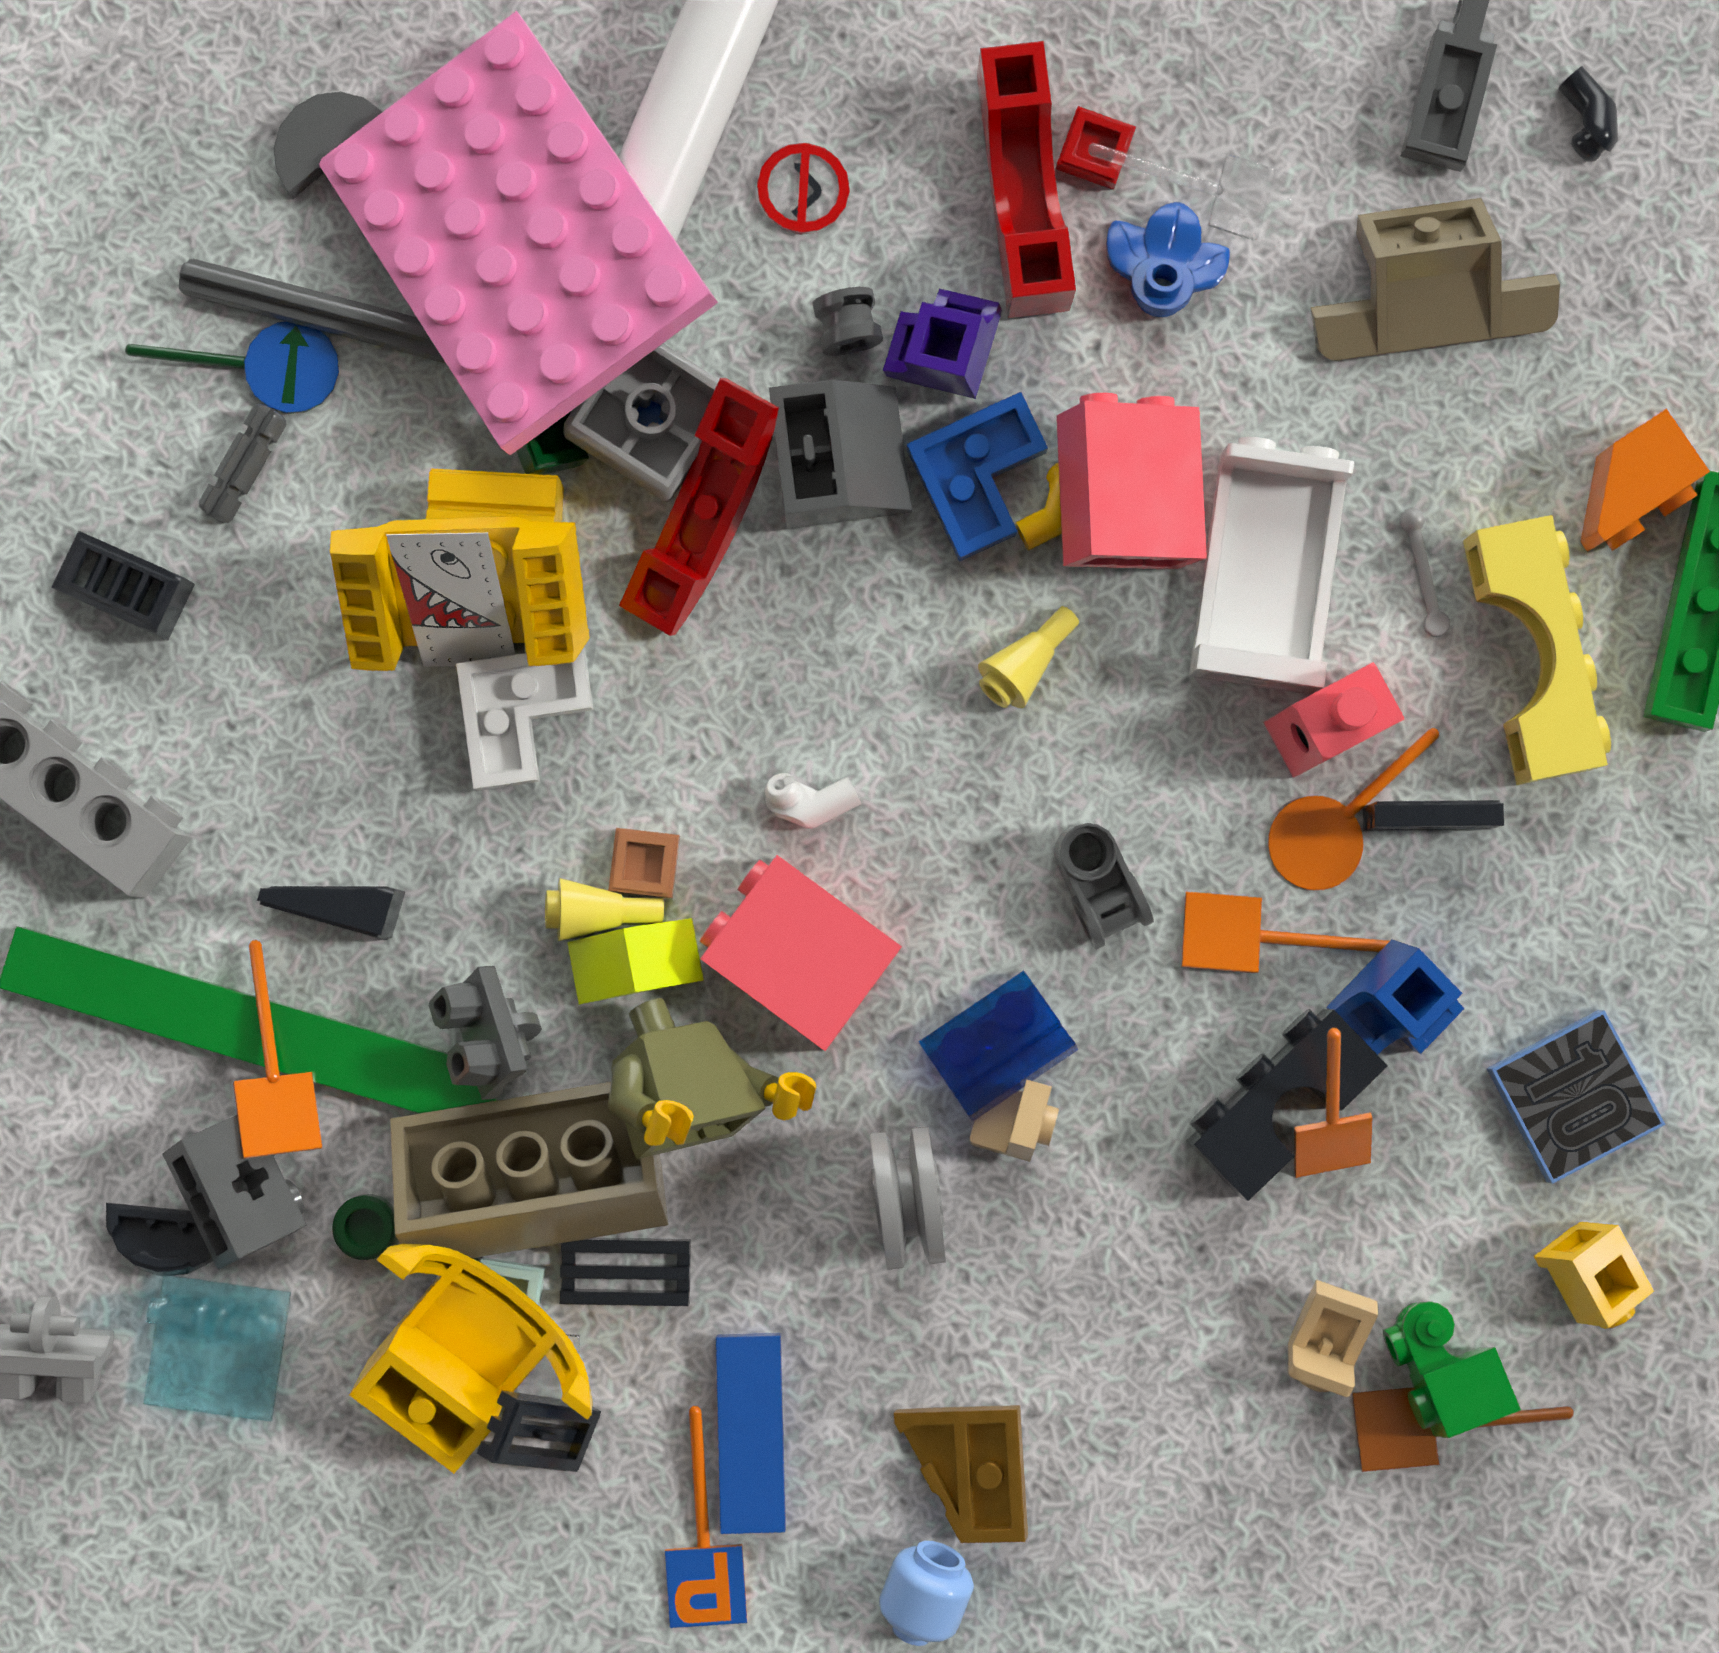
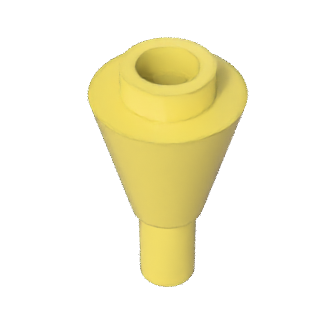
[978,606,1079,709]
[545,878,664,941]

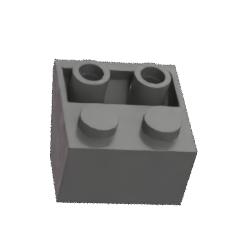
[769,379,912,529]

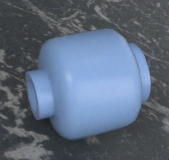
[879,1541,974,1646]

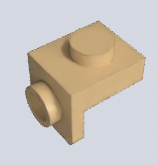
[970,1080,1059,1162]
[1288,1280,1378,1397]

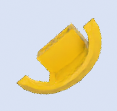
[349,1244,593,1474]

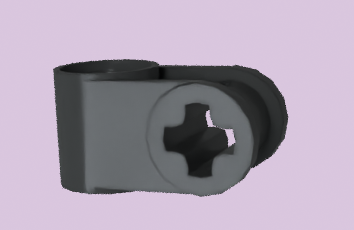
[1054,823,1154,950]

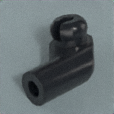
[1558,66,1618,162]

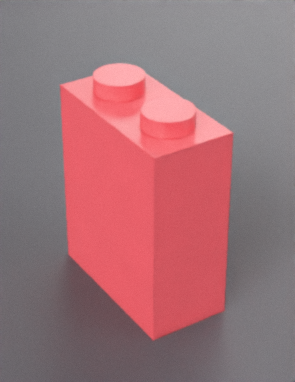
[1056,393,1207,569]
[699,855,902,1051]

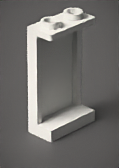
[1189,437,1354,695]

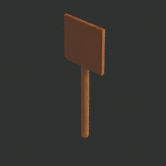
[1352,1387,1574,1472]

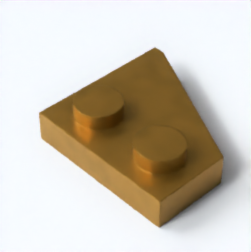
[894,1405,1028,1543]

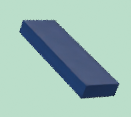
[716,1333,786,1534]

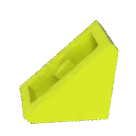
[567,918,704,1005]

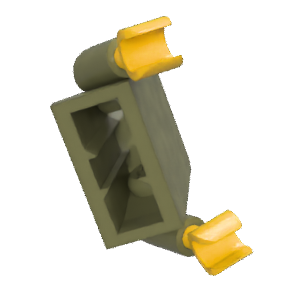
[608,998,816,1159]

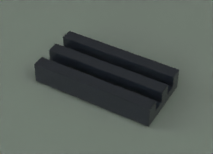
[1362,800,1504,831]
[559,1238,691,1306]
[476,1390,601,1472]

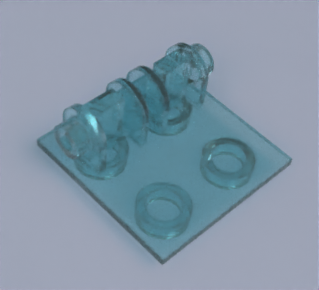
[143,1276,291,1422]

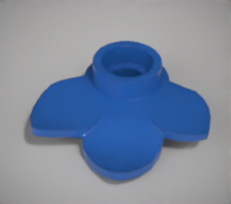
[1106,202,1230,317]

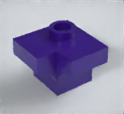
[883,288,1002,399]

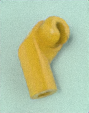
[1015,462,1062,551]

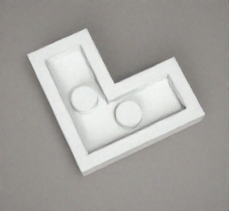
[456,648,594,791]

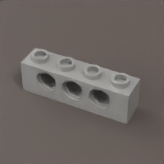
[0,681,192,898]

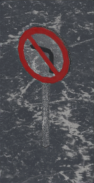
[697,143,850,281]

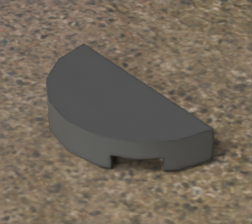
[273,91,382,199]

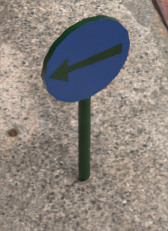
[125,322,339,414]

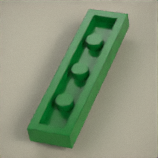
[1643,470,1719,732]

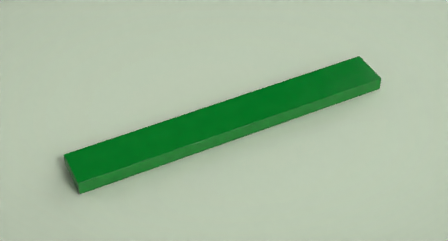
[0,926,499,1113]

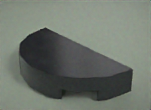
[106,1203,213,1277]

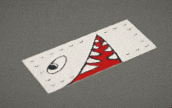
[386,532,516,667]

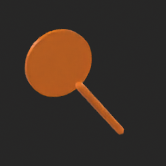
[1268,728,1439,890]

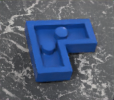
[906,392,1048,562]

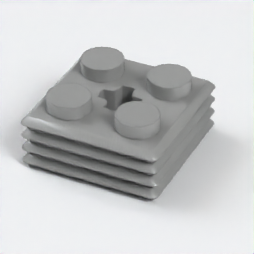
[564,343,719,502]

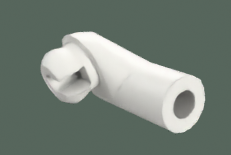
[764,773,861,829]

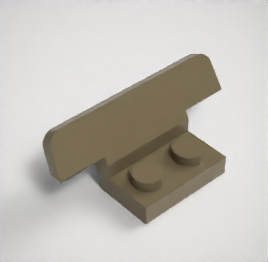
[1310,198,1560,360]

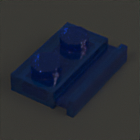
[918,970,1078,1122]

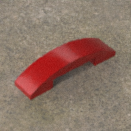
[619,378,779,636]

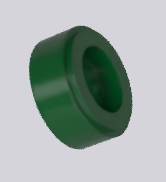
[332,1194,397,1260]

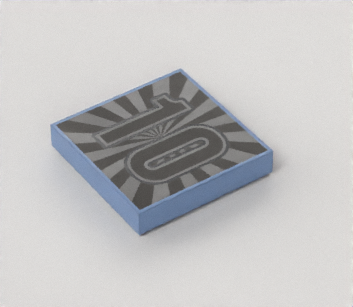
[1486,1010,1666,1184]

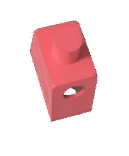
[1263,662,1405,778]

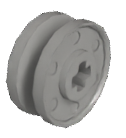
[870,1126,946,1270]

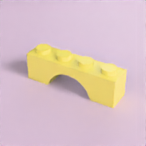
[1463,515,1611,785]

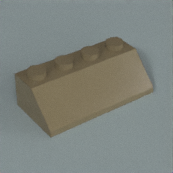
[390,1082,668,1258]

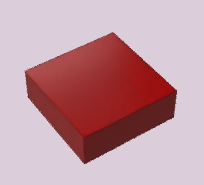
[1056,106,1136,190]

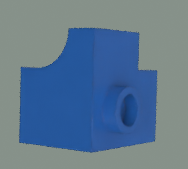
[1326,939,1465,1055]

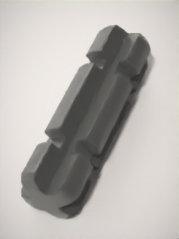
[199,403,286,523]

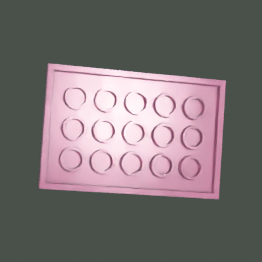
[319,11,718,455]

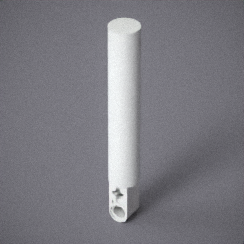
[618,0,779,241]

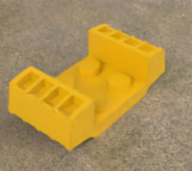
[330,516,590,671]

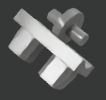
[0,1295,114,1404]

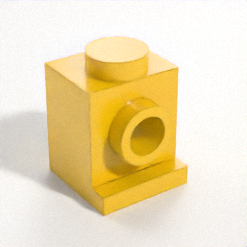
[1533,1222,1654,1329]

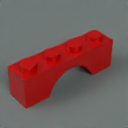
[977,41,1076,319]

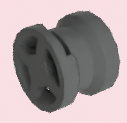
[812,286,883,356]

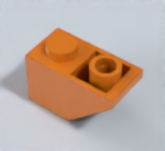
[1580,408,1710,552]

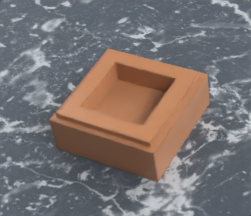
[608,828,680,899]

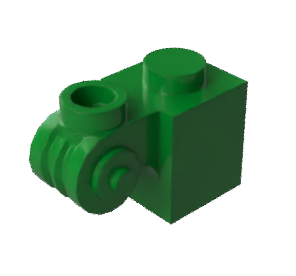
[1383,1301,1521,1438]

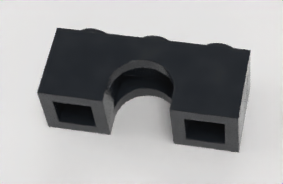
[1186,1009,1388,1201]

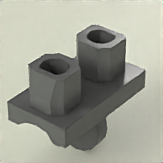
[429,966,542,1100]

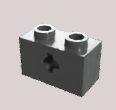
[162,1115,307,1270]

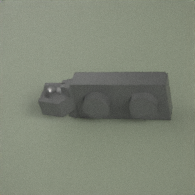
[1400,0,1497,172]

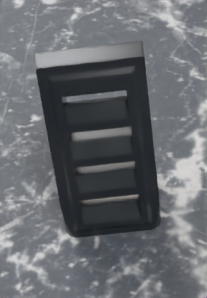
[52,531,195,640]
[257,886,405,940]

